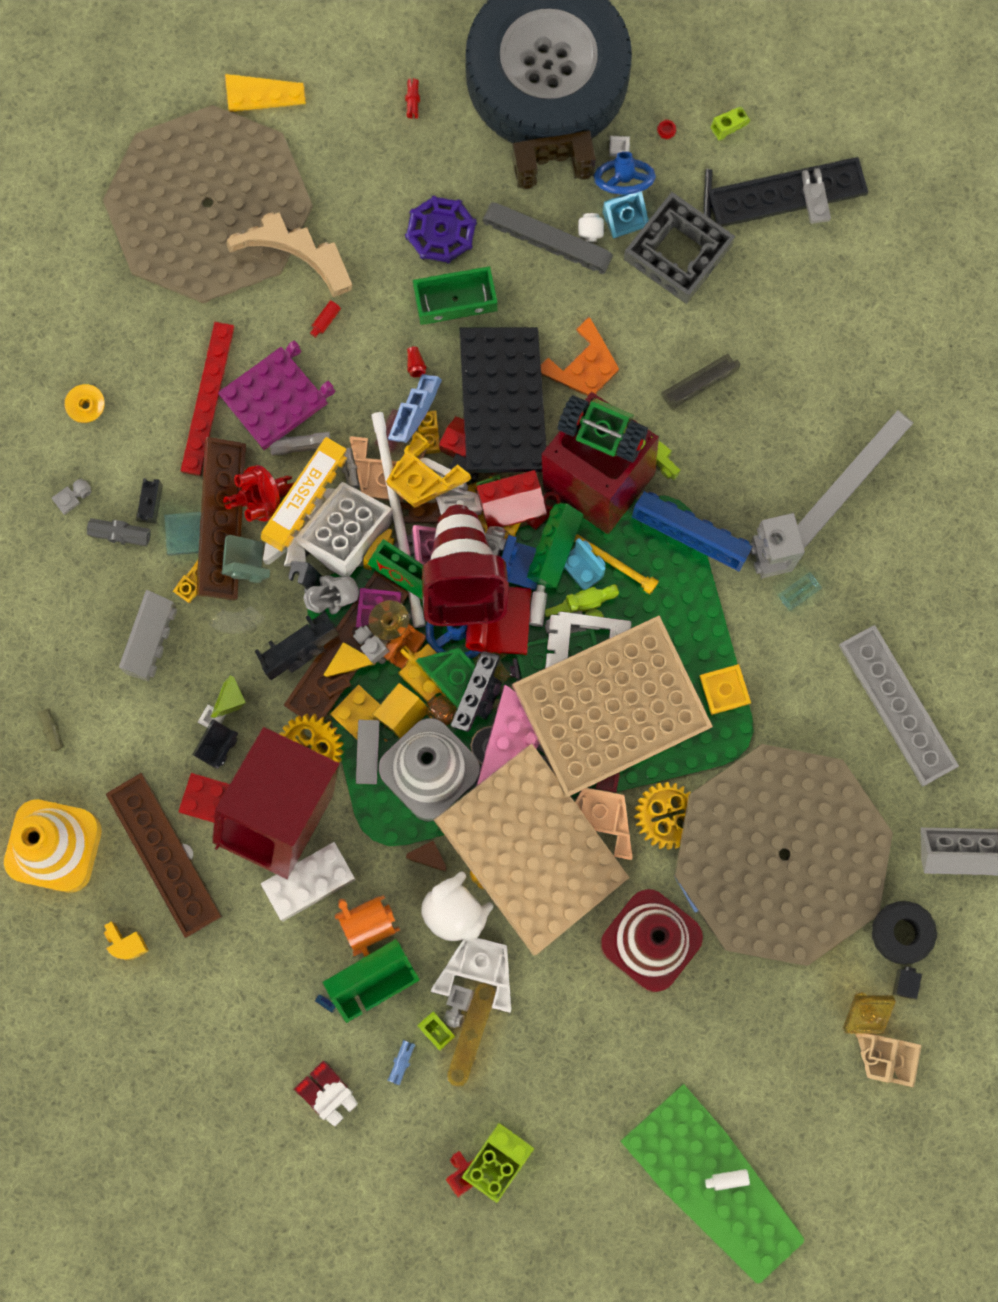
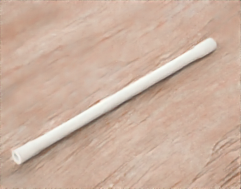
[371,412,426,628]

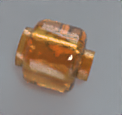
[426,695,456,726]

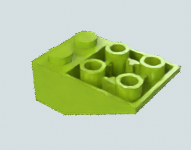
[462,1122,534,1203]

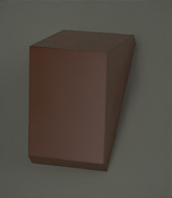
[406,840,447,872]

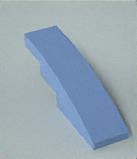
[388,374,442,443]

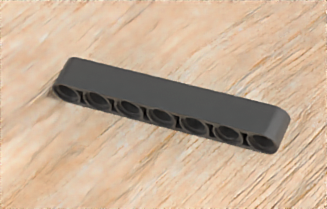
[482,202,613,274]

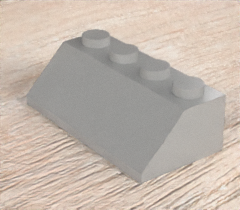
[119,590,177,681]
[921,828,998,876]

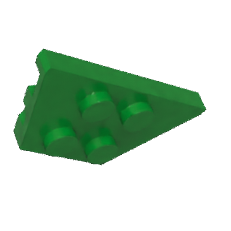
[415,648,476,709]

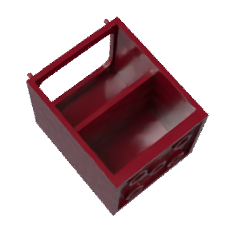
[542,391,659,534]
[212,726,340,880]

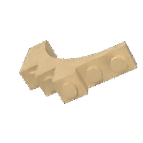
[227,212,352,297]

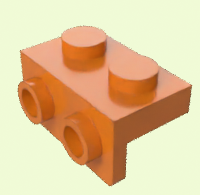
[383,624,426,669]

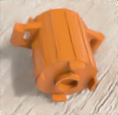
[335,895,400,957]

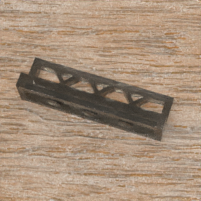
[661,354,741,411]

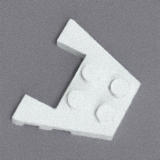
[431,938,511,1013]

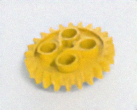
[279,714,344,763]
[634,782,691,850]

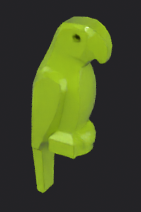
[545,584,619,617]

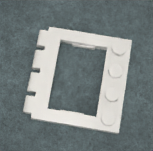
[545,612,631,669]

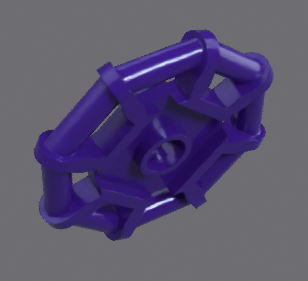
[405,195,477,264]

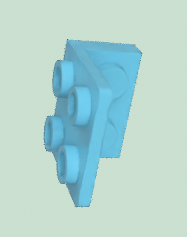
[564,538,606,590]

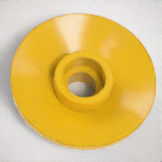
[65,384,105,423]

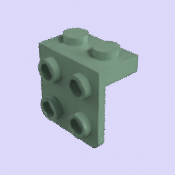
[222,535,270,583]

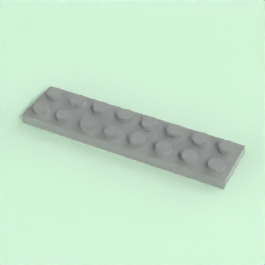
[838,625,959,787]

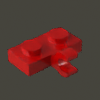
[446,1151,474,1197]

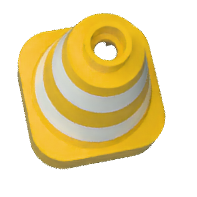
[4,799,102,893]

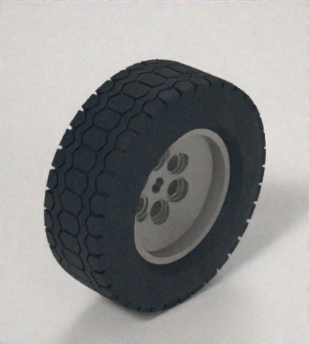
[465,0,632,143]

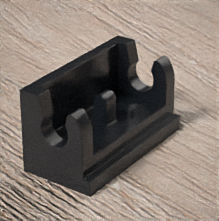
[136,478,163,524]
[289,561,322,593]

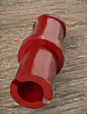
[405,78,420,119]

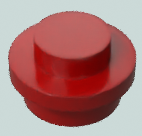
[657,120,677,139]

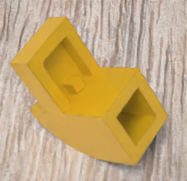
[104,921,149,960]

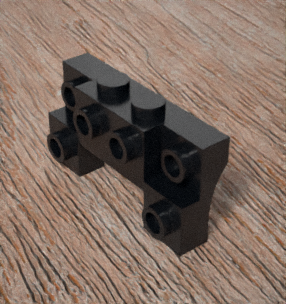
[255,610,339,680]

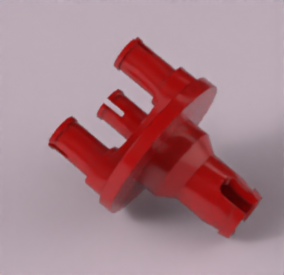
[223,465,295,522]

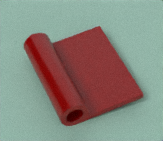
[465,587,531,655]

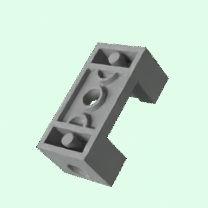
[749,513,805,579]

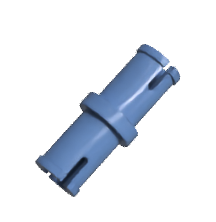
[387,1040,415,1085]

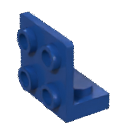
[502,535,537,590]

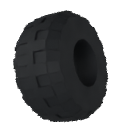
[872,901,937,964]

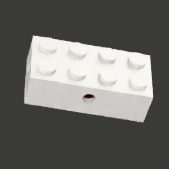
[261,842,356,921]

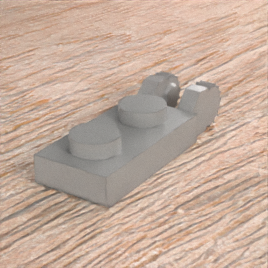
[802,168,831,224]

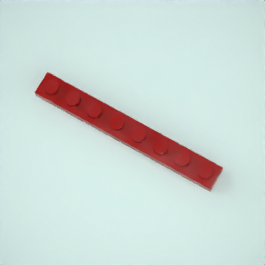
[180,322,235,476]

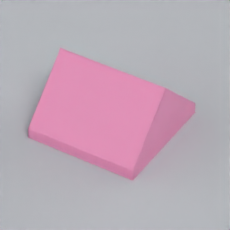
[412,525,436,565]

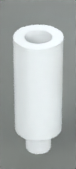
[529,585,547,627]
[705,1169,749,1191]

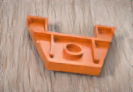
[541,317,619,396]

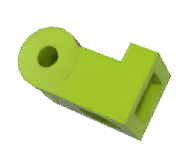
[710,107,750,141]

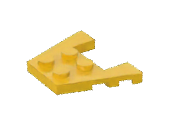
[386,431,471,508]

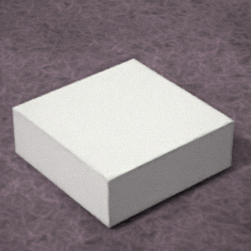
[609,136,630,157]
[198,705,226,727]

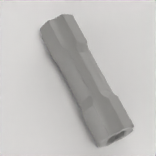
[270,432,331,456]

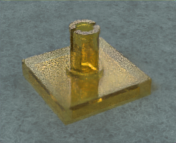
[843,992,896,1034]

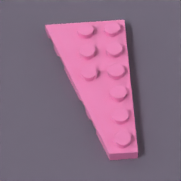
[477,685,540,785]

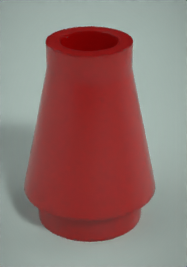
[407,347,427,378]

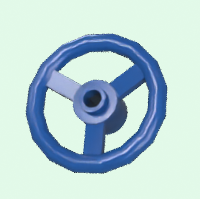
[594,151,656,195]
[426,622,480,659]

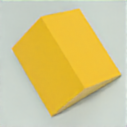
[372,683,429,739]

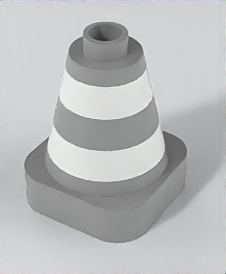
[379,719,480,821]

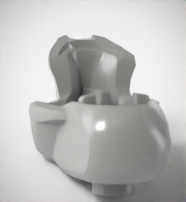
[303,575,359,614]

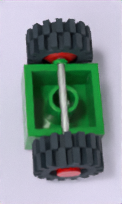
[557,395,648,463]

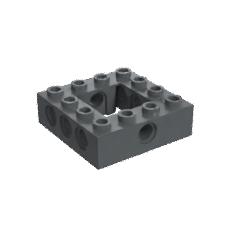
[624,192,735,304]

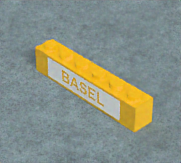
[261,437,347,552]

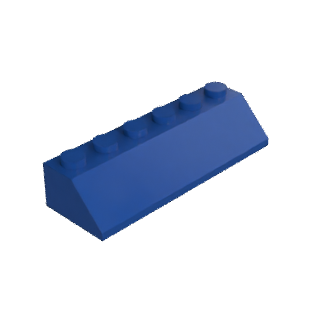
[632,491,753,572]

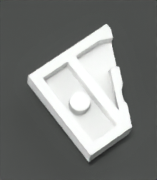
[436,488,482,515]

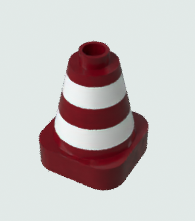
[422,504,509,626]
[600,889,703,992]

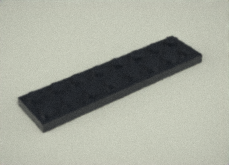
[708,157,869,227]

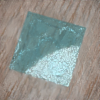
[165,512,201,556]

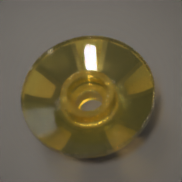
[369,600,409,640]

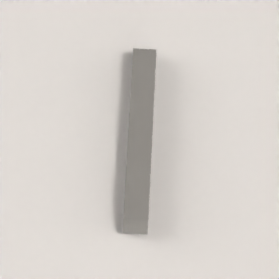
[797,410,914,548]

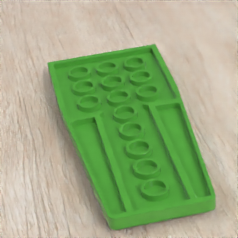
[620,1084,804,1283]

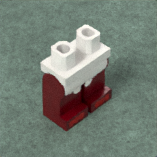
[293,1060,358,1126]

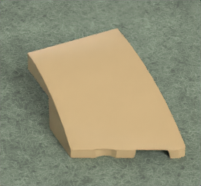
[856,1031,922,1087]

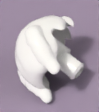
[421,871,493,941]

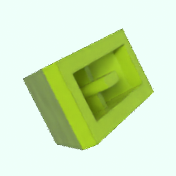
[211,675,246,718]
[417,1011,455,1051]

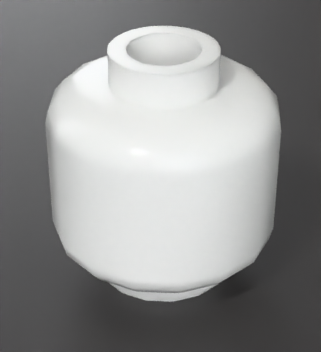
[578,213,604,243]

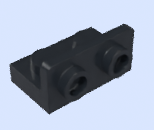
[192,719,238,769]

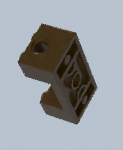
[512,131,596,189]

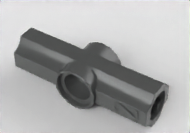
[87,518,151,547]

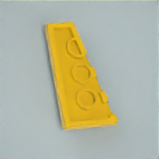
[225,74,306,112]

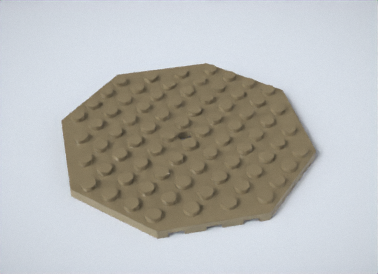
[103,105,313,304]
[674,744,893,966]

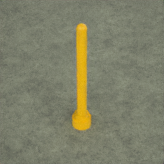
[574,534,659,594]

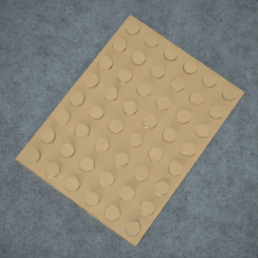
[512,616,713,797]
[434,744,630,955]

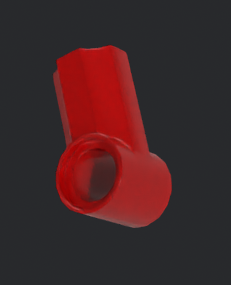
[526,492,560,530]

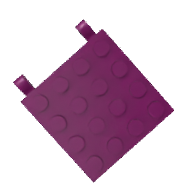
[218,340,336,450]

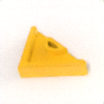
[324,642,376,677]

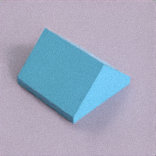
[602,191,648,239]

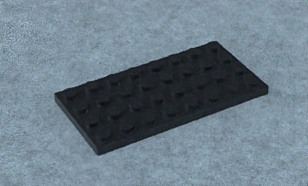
[459,327,546,473]

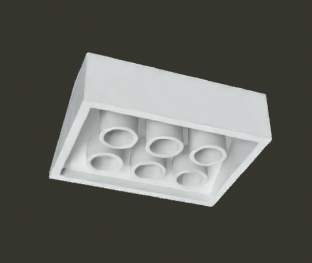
[295,482,393,577]

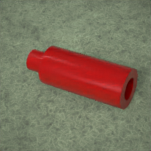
[310,300,341,338]

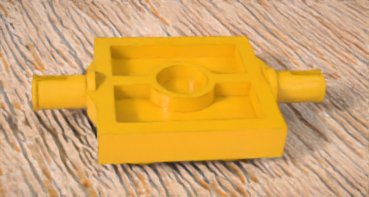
[398,644,449,702]

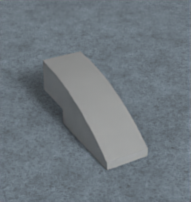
[356,720,379,784]

